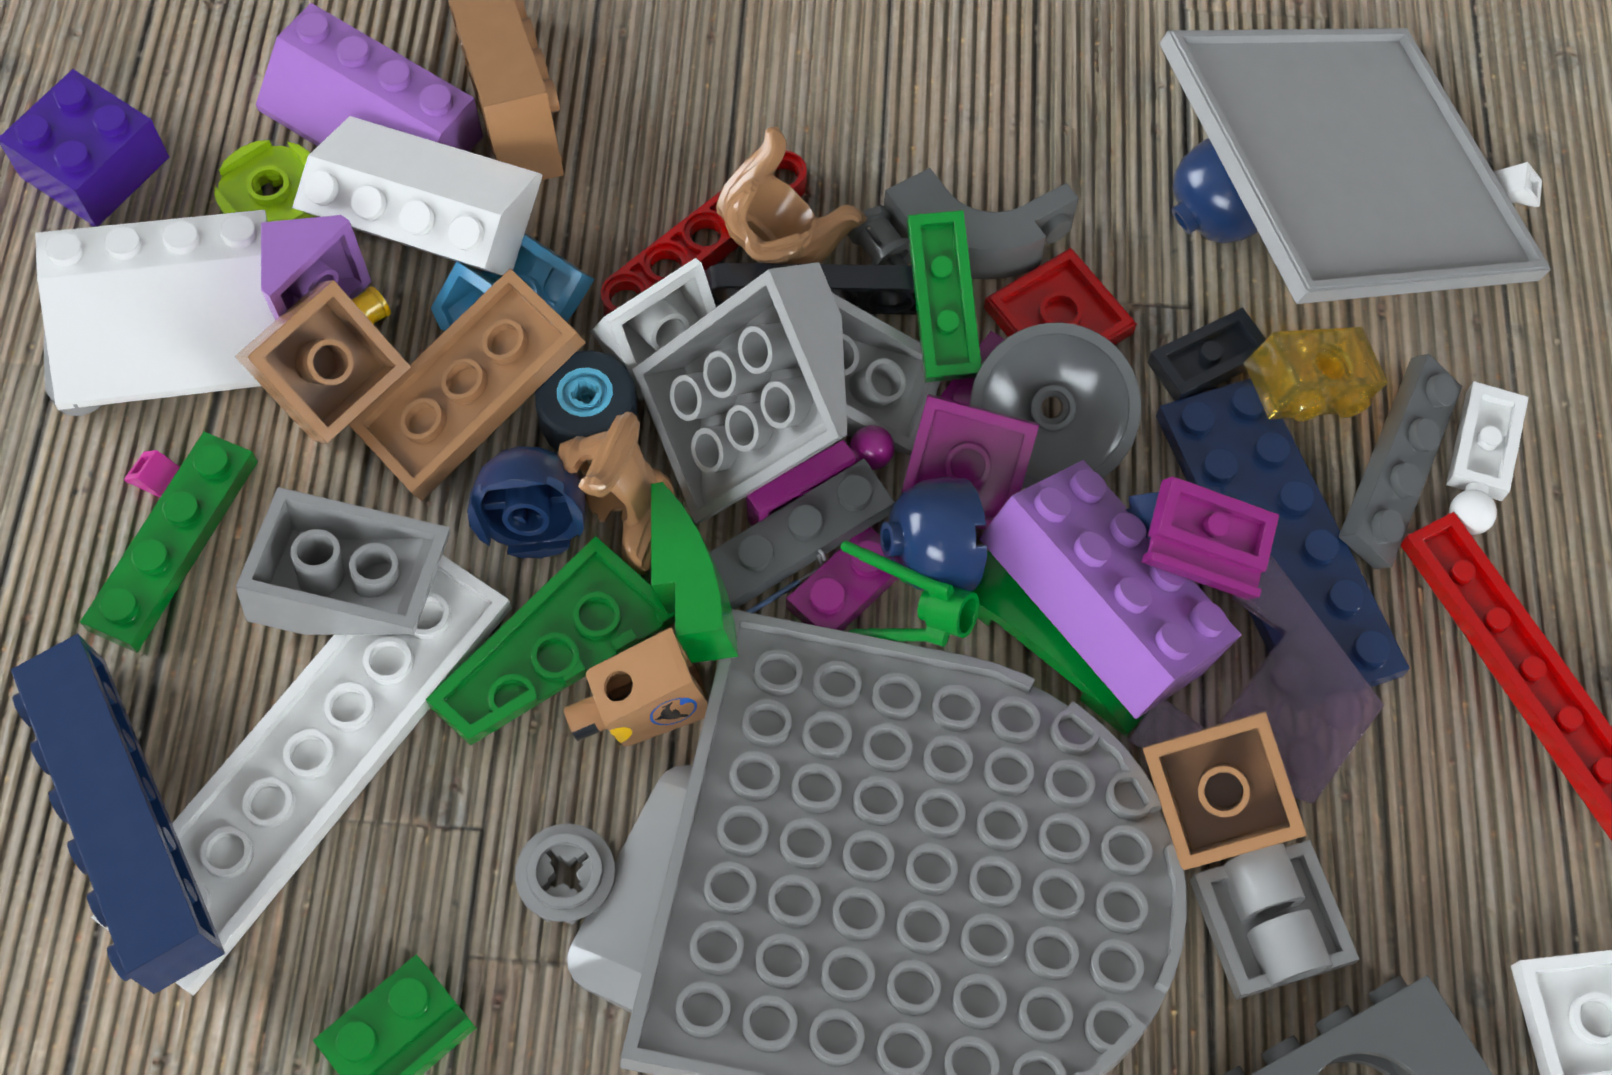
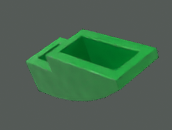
[651,482,738,663]

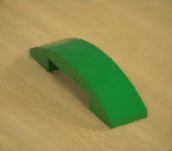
[971,550,1150,738]

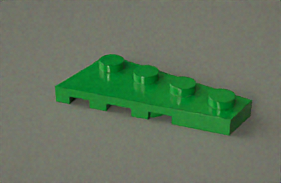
[426,536,675,746]

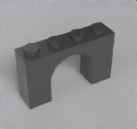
[1223,975,1493,1075]

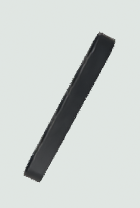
[705,263,917,315]

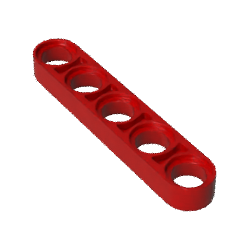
[600,150,807,316]

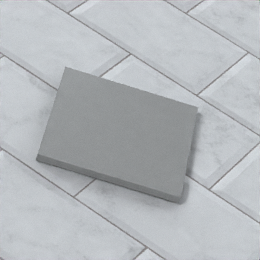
[1159,28,1551,304]

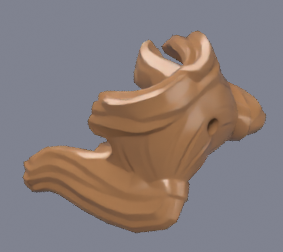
[716,126,867,264]
[558,412,675,576]

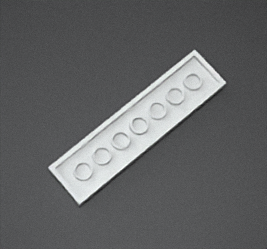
[91,555,512,996]

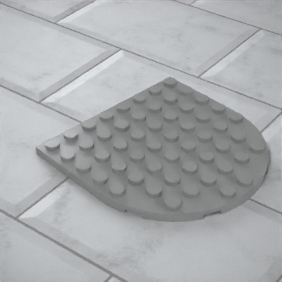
[620,609,1187,1075]

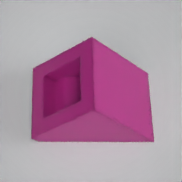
[124,450,180,497]

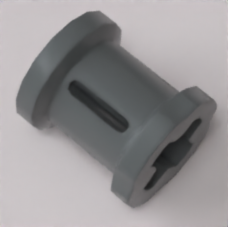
[847,205,911,265]

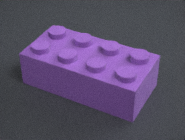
[979,460,1242,719]

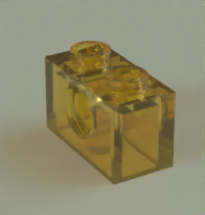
[1244,327,1388,421]

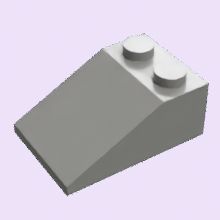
[832,293,940,455]
[236,487,451,635]

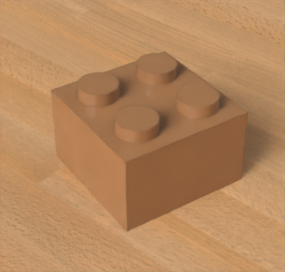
[235,280,411,444]
[1143,711,1307,870]

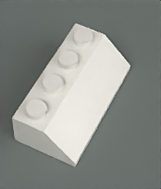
[292,116,543,276]

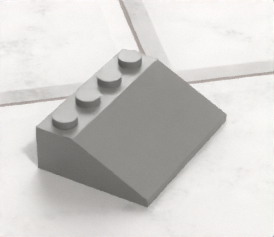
[632,262,847,524]

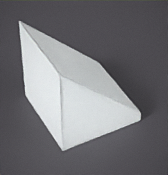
[1494,162,1542,207]

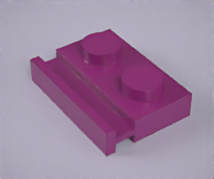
[1141,476,1279,600]

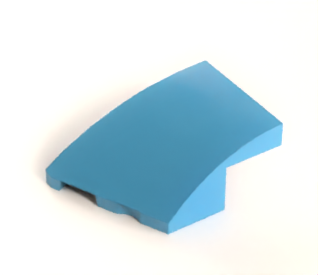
[431,233,595,331]

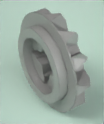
[515,824,616,925]

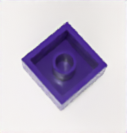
[0,69,170,227]

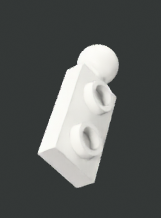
[1446,381,1529,535]

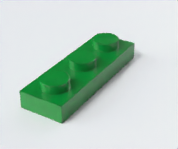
[907,210,981,383]

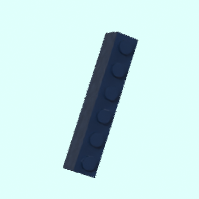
[10,634,225,994]

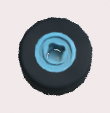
[535,350,639,452]

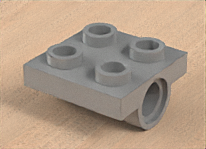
[1190,840,1359,1000]

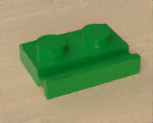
[312,954,477,1075]

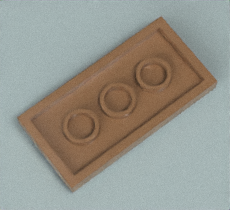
[348,269,586,501]

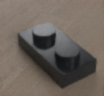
[1147,307,1273,401]

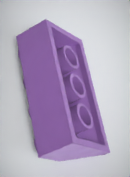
[256,3,483,152]

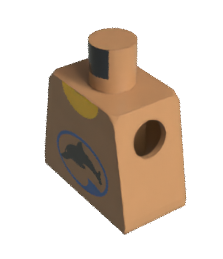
[564,628,709,746]

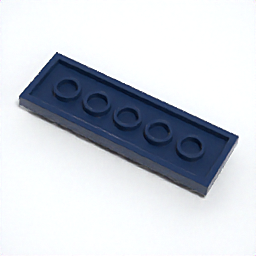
[1156,375,1410,712]

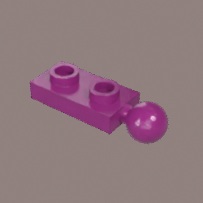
[746,425,895,526]

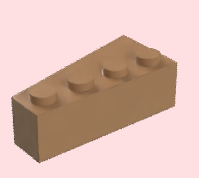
[448,0,564,181]

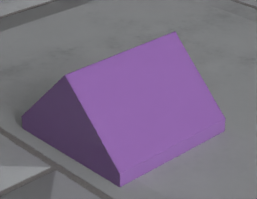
[261,215,372,321]

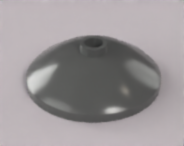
[970,323,1141,488]

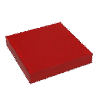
[984,248,1137,345]

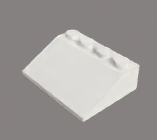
[35,210,275,410]

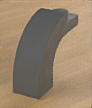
[884,168,1079,279]

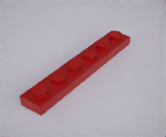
[1401,512,1612,841]

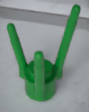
[841,541,980,647]

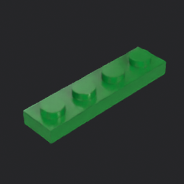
[80,431,258,653]

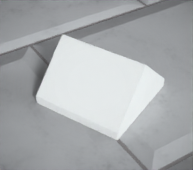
[590,258,716,401]

